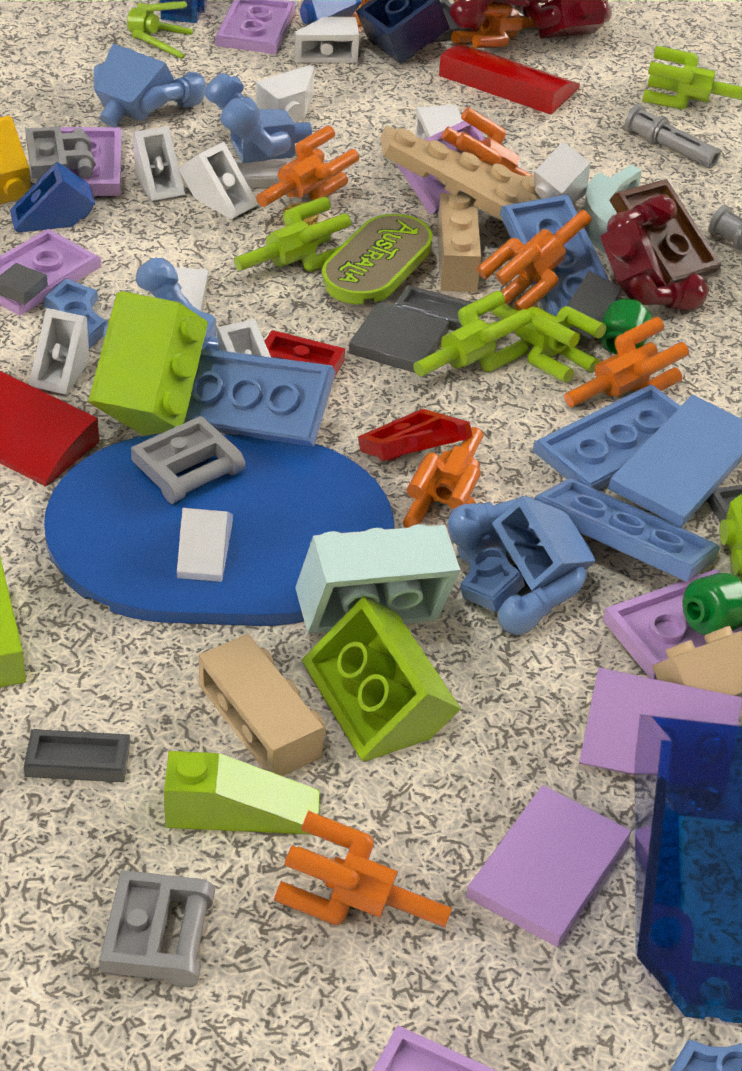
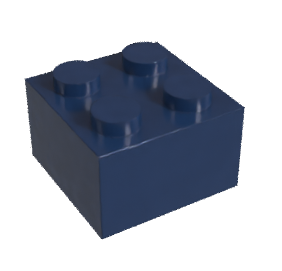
[356,0,450,64]

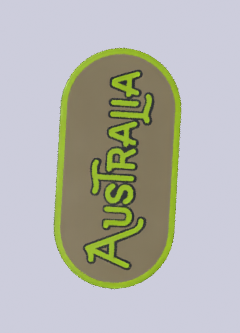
[322,214,433,304]

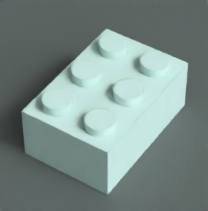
[295,524,460,634]

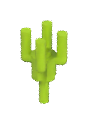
[642,45,742,109]
[234,196,351,272]
[413,291,532,377]
[491,303,606,383]

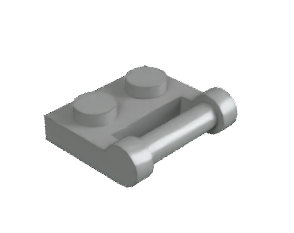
[131,416,246,504]
[99,870,215,987]

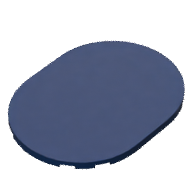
[44,433,394,626]

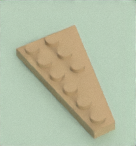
[380,126,578,221]

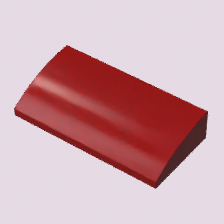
[439,44,580,115]
[0,371,99,487]

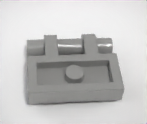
[25,126,95,179]

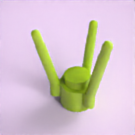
[127,1,193,59]

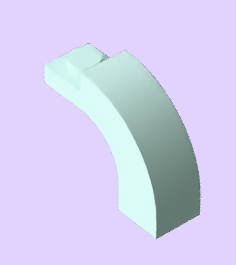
[583,164,642,254]

